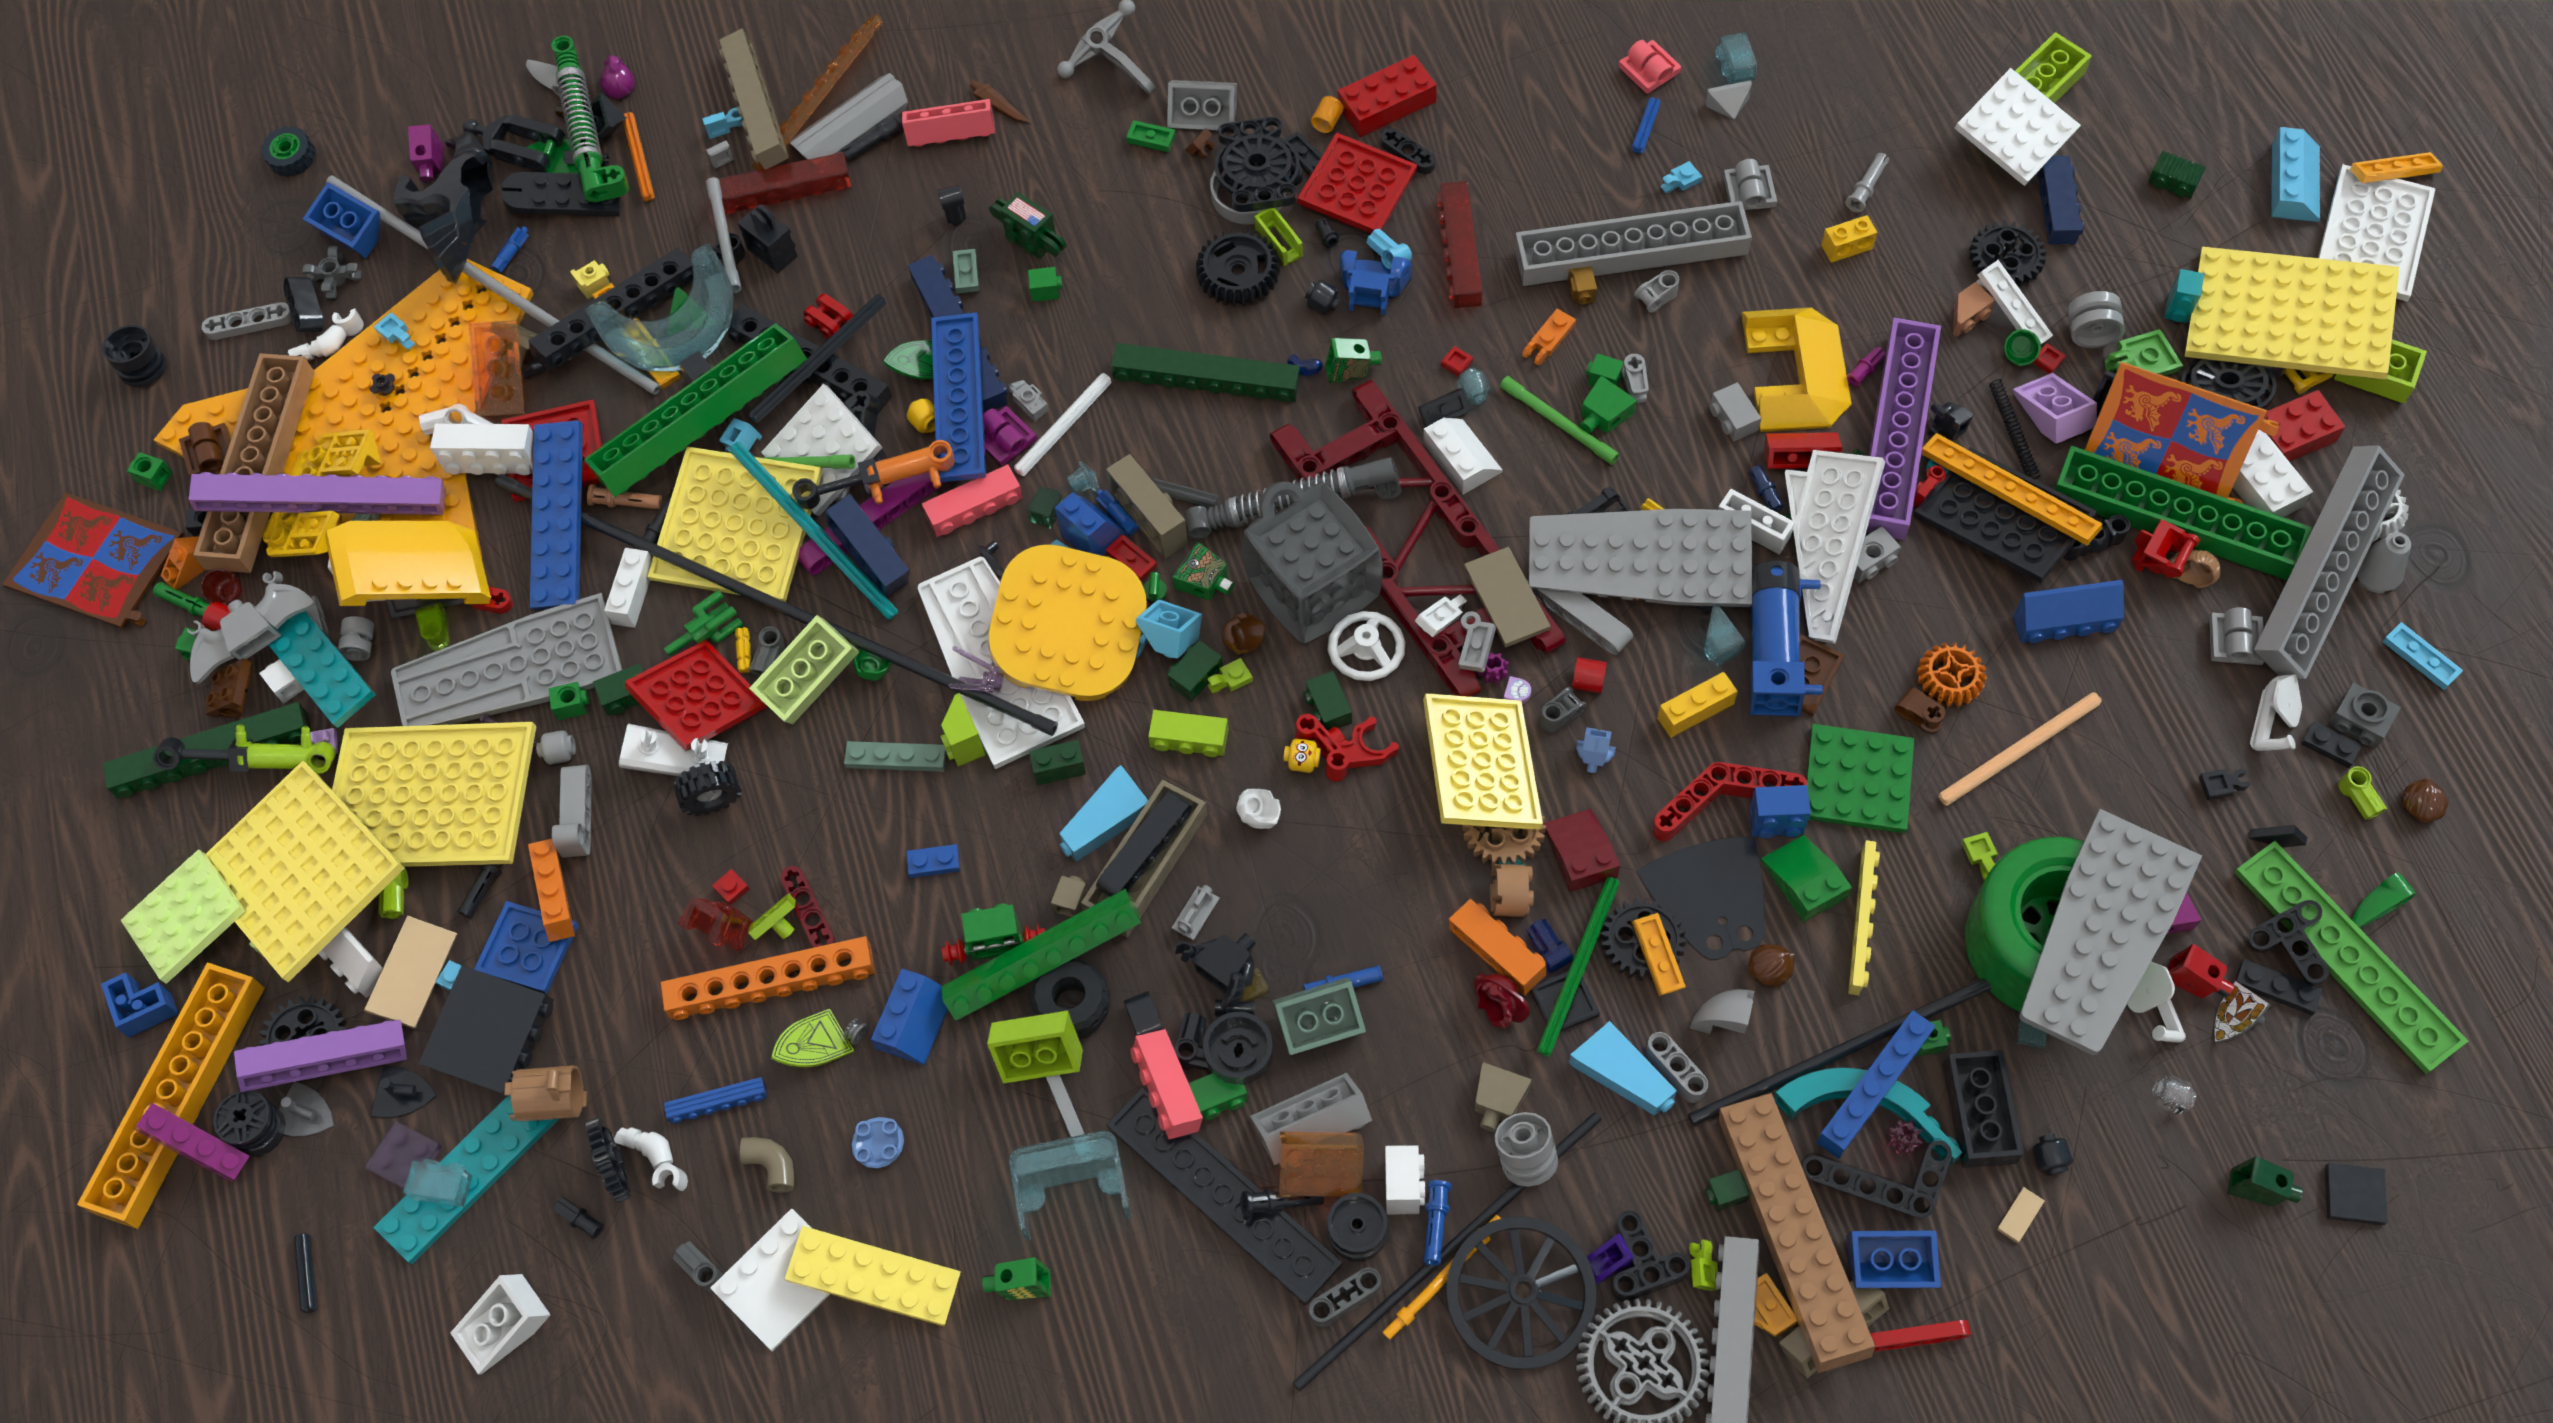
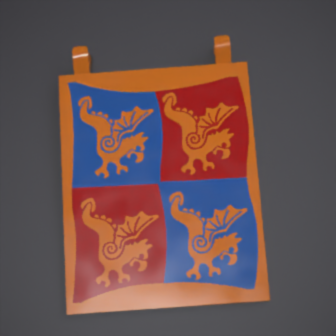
[2085,362,2279,504]

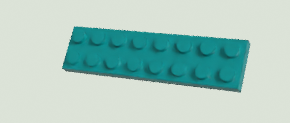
[373,1095,559,1265]

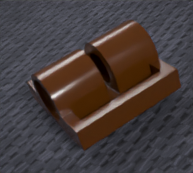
[179,422,231,477]
[205,658,253,718]

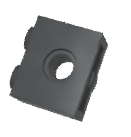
[2328,682,2401,749]

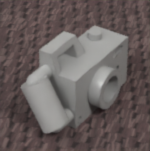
[1008,380,1049,422]

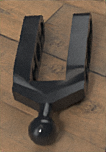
[463,115,566,172]

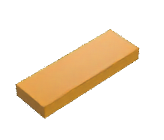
[1632,913,1686,997]

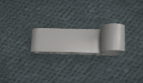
[552,764,592,858]

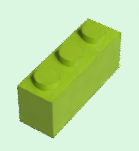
[1148,710,1229,757]

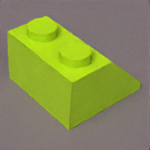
[940,693,985,767]

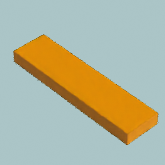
[2350,152,2443,183]

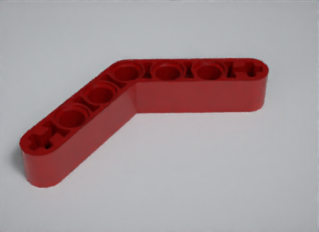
[1652,762,1807,841]

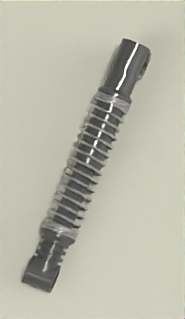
[1185,457,1402,539]

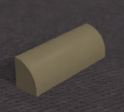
[1779,1281,1889,1378]

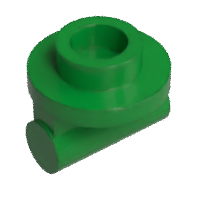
[1143,572,1167,602]

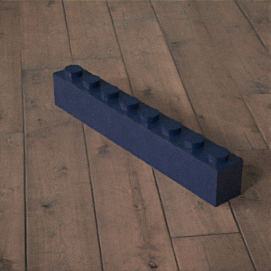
[908,255,1008,414]

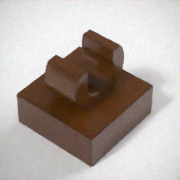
[1185,128,1215,159]

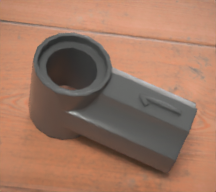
[749,626,786,677]
[673,1241,723,1293]

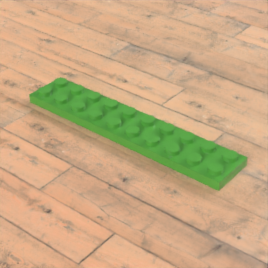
[2234,841,2468,1075]

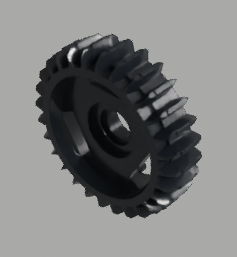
[1196,229,1280,307]

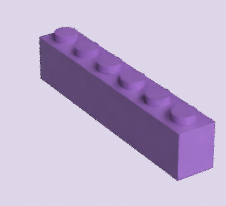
[234,1020,407,1092]

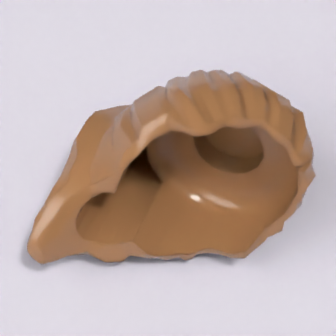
[2169,550,2220,589]

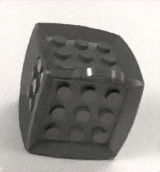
[1242,481,1383,644]

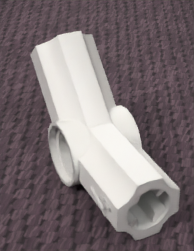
[419,404,493,435]

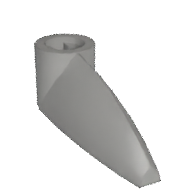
[526,60,568,100]

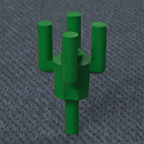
[664,590,744,656]

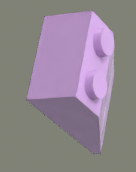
[2013,373,2097,443]

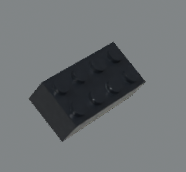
[1943,1050,2024,1168]

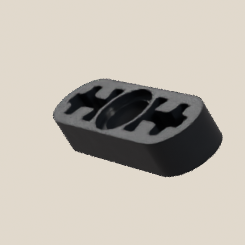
[1381,128,1435,174]

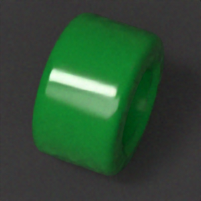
[1965,837,2084,1012]

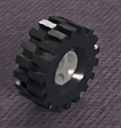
[673,761,742,816]

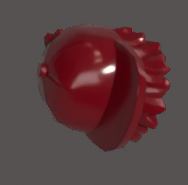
[1473,973,1529,1028]

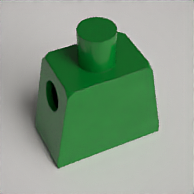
[1580,376,1637,434]

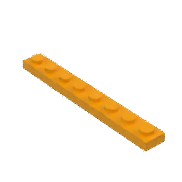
[1922,433,2102,545]

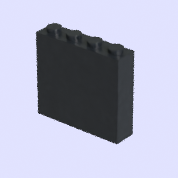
[418,965,554,1095]

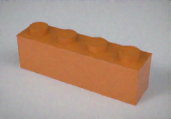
[528,839,575,942]
[1449,899,1546,996]

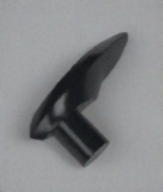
[978,541,1004,577]

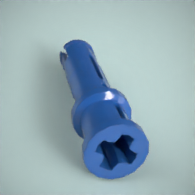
[1423,1180,1452,1266]

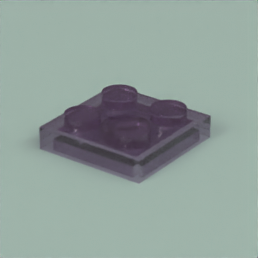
[365,1121,442,1192]

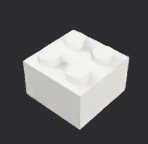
[1385,1146,1425,1215]

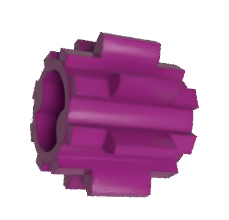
[1478,652,1509,684]

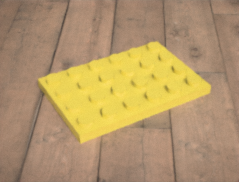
[1423,694,1543,830]

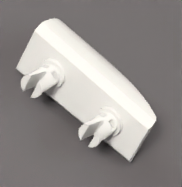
[619,724,728,777]

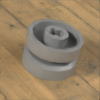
[2068,291,2125,348]

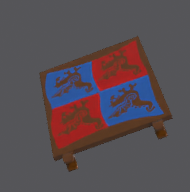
[2,492,184,628]

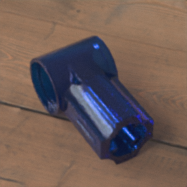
[1526,919,1573,974]

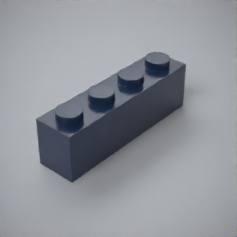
[2037,156,2084,244]

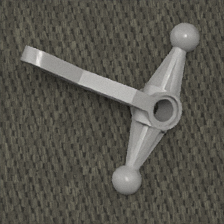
[1057,0,1155,94]

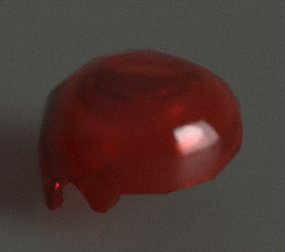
[201,569,242,605]

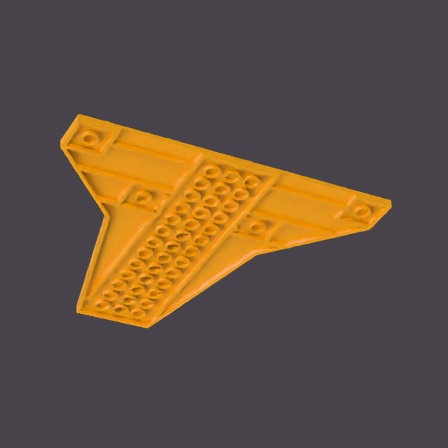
[154,259,533,559]

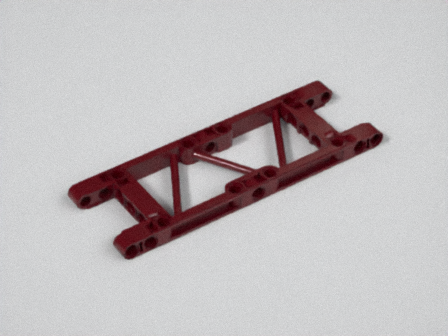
[1269,379,1566,697]

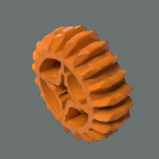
[1917,642,1987,708]

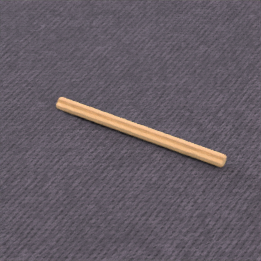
[1939,692,2102,806]

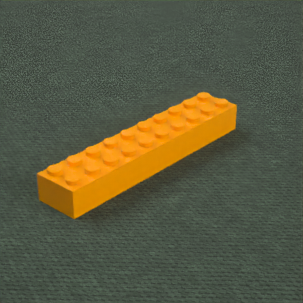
[77,963,265,1229]

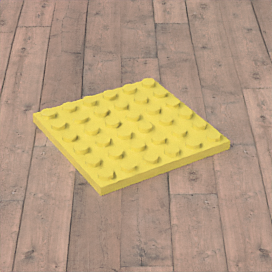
[647,447,823,602]

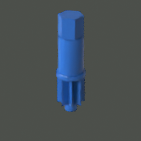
[490,226,529,274]
[1096,489,1140,535]

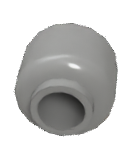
[536,730,576,765]

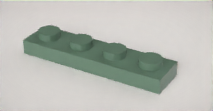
[844,741,947,772]

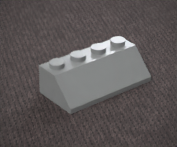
[1250,1073,1372,1165]

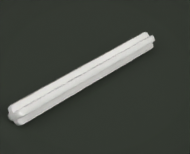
[1014,373,1111,476]

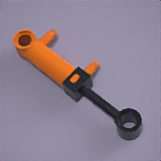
[792,440,955,510]

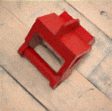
[2132,519,2200,578]

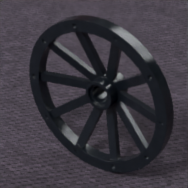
[1446,1216,1596,1370]

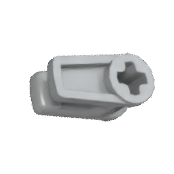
[1622,354,1649,403]

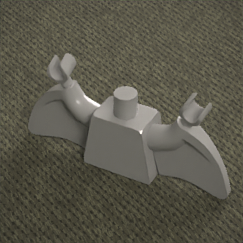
[187,571,315,684]

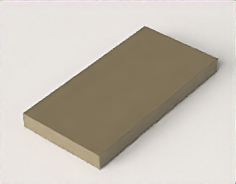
[1464,547,1551,648]

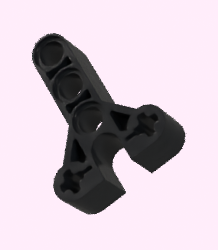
[845,391,892,486]

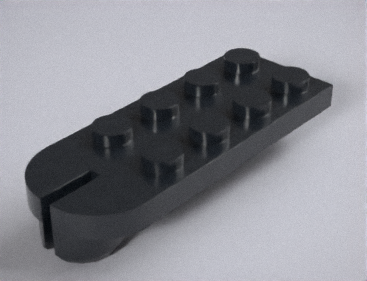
[501,172,621,216]

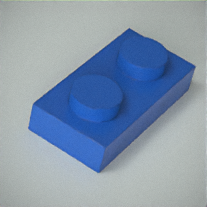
[907,844,960,878]

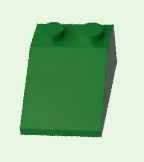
[1761,835,1852,923]

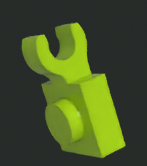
[1207,658,1253,694]
[1961,832,1998,880]
[1689,1240,1719,1291]

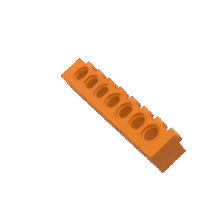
[661,936,875,1020]

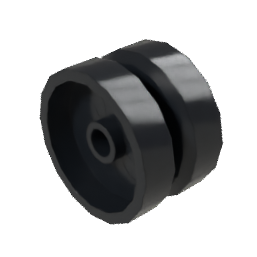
[1327,1193,1387,1261]

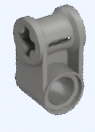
[1634,270,1679,313]

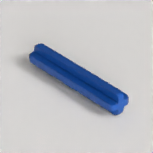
[1632,97,1660,154]

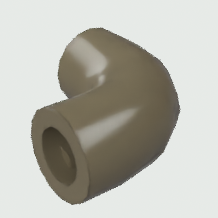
[740,1137,795,1193]

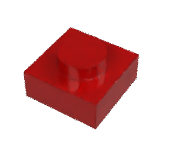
[712,869,749,906]

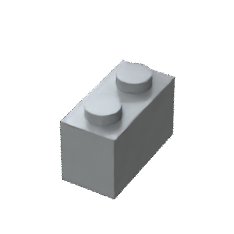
[1710,382,1761,442]

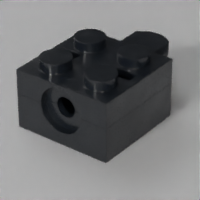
[738,204,798,274]

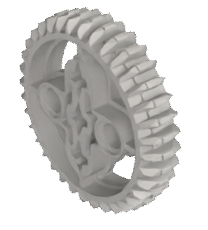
[1576,1299,1710,1423]

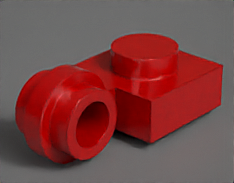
[1913,465,1946,508]

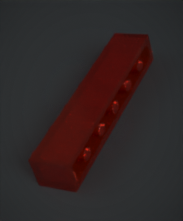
[719,152,852,214]
[1436,181,1483,308]

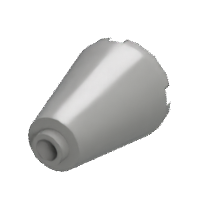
[2356,532,2411,593]

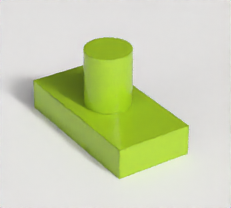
[748,893,796,940]

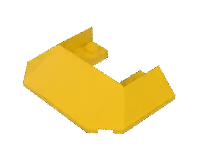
[1741,308,1852,432]
[262,429,382,557]

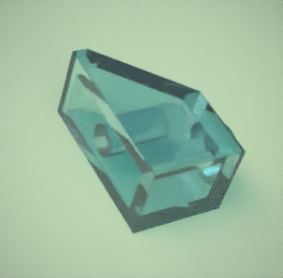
[1704,604,1745,666]

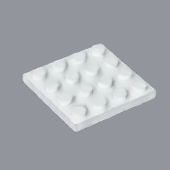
[1955,68,2081,186]
[761,384,883,516]

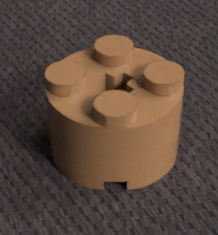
[1490,864,1534,917]

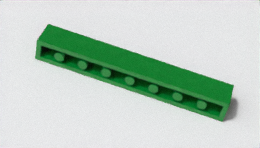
[941,889,1141,1021]

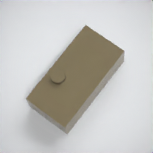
[1106,454,1188,559]

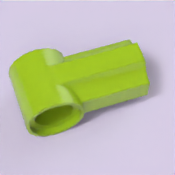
[2338,766,2387,820]
[379,866,409,919]

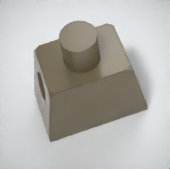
[1475,1062,1531,1132]

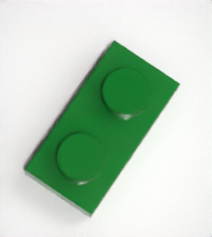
[1126,120,1176,152]

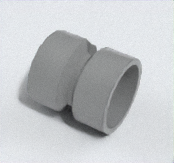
[338,616,374,661]

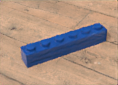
[664,1077,768,1124]

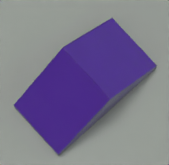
[1587,1234,1634,1285]

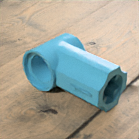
[1367,229,1412,270]

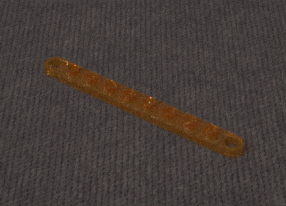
[752,14,883,174]

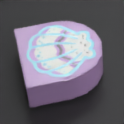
[1504,676,1531,704]

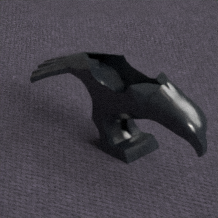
[393,131,493,284]

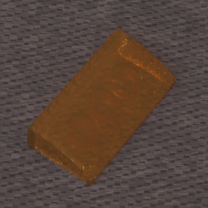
[469,320,525,418]

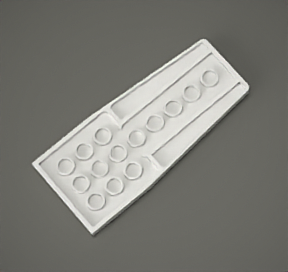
[918,557,1085,769]

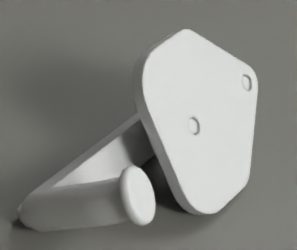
[2250,674,2302,751]
[2127,961,2185,1043]

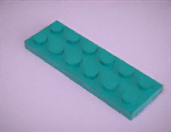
[268,611,376,728]

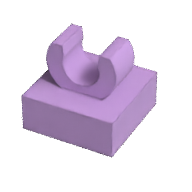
[310,728,338,758]

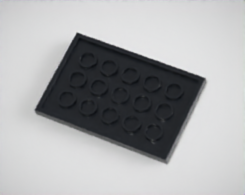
[1914,447,2097,583]

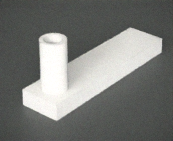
[1976,260,2053,344]

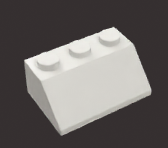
[1423,418,1503,495]
[318,927,383,998]

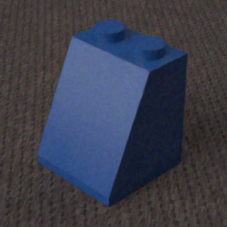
[1055,492,1129,556]

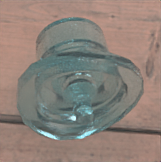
[1067,461,1099,494]

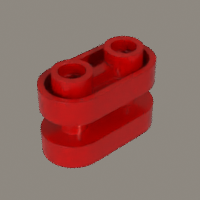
[803,293,853,339]

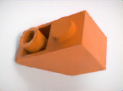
[161,536,206,590]

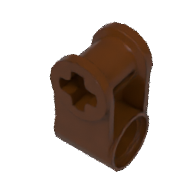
[1894,687,1946,733]

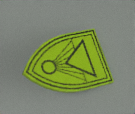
[771,1009,854,1067]

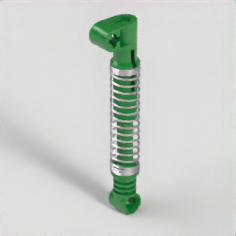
[551,35,630,202]

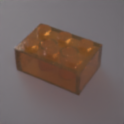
[1277,1131,1364,1197]

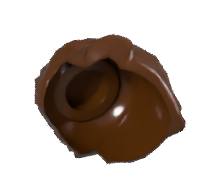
[1222,613,1266,655]
[2402,778,2449,823]
[1748,944,1795,987]

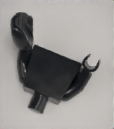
[1175,933,1256,1008]

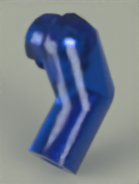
[1287,354,1323,376]

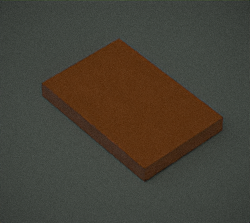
[1796,634,1845,717]

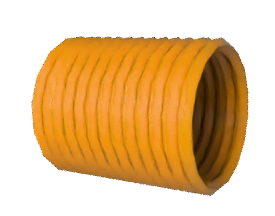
[1311,96,1344,133]

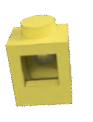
[570,260,610,299]

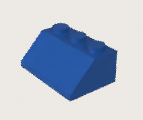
[303,182,380,258]
[871,969,948,1066]
[1846,1231,1941,1288]

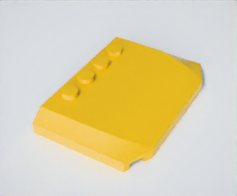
[325,521,491,606]

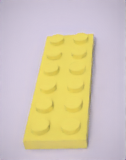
[785,1226,961,1327]

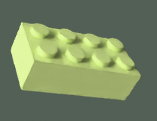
[749,615,859,725]

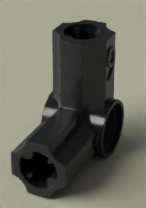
[1174,1012,1211,1072]

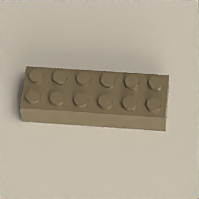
[1081,779,1208,938]

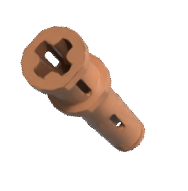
[587,484,662,509]

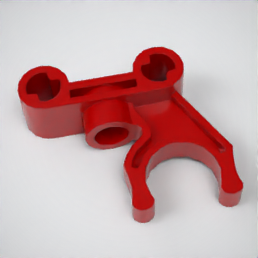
[1295,714,1399,781]

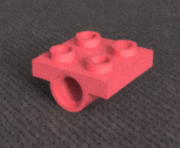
[1619,40,1682,94]

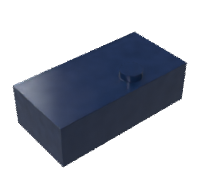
[826,494,909,598]

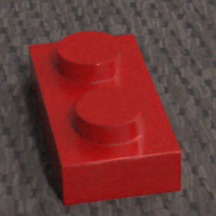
[1106,534,1158,582]

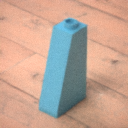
[1059,765,1148,862]
[1569,1021,1677,1116]

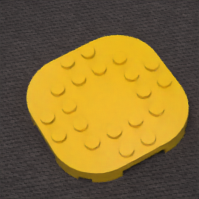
[988,545,1147,701]

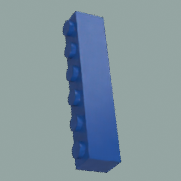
[1816,1010,1935,1159]

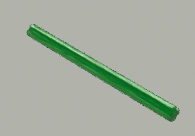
[1537,877,1620,1057]

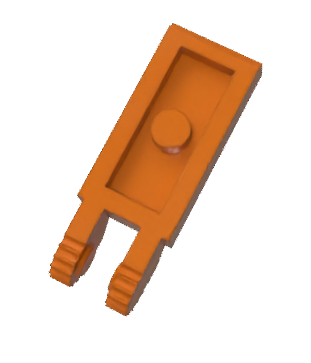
[1522,309,1576,365]

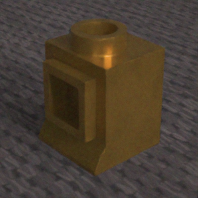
[1567,266,1597,305]

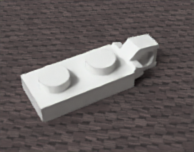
[1415,595,1467,637]

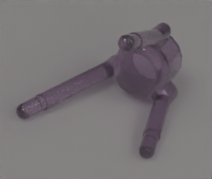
[948,646,1004,693]

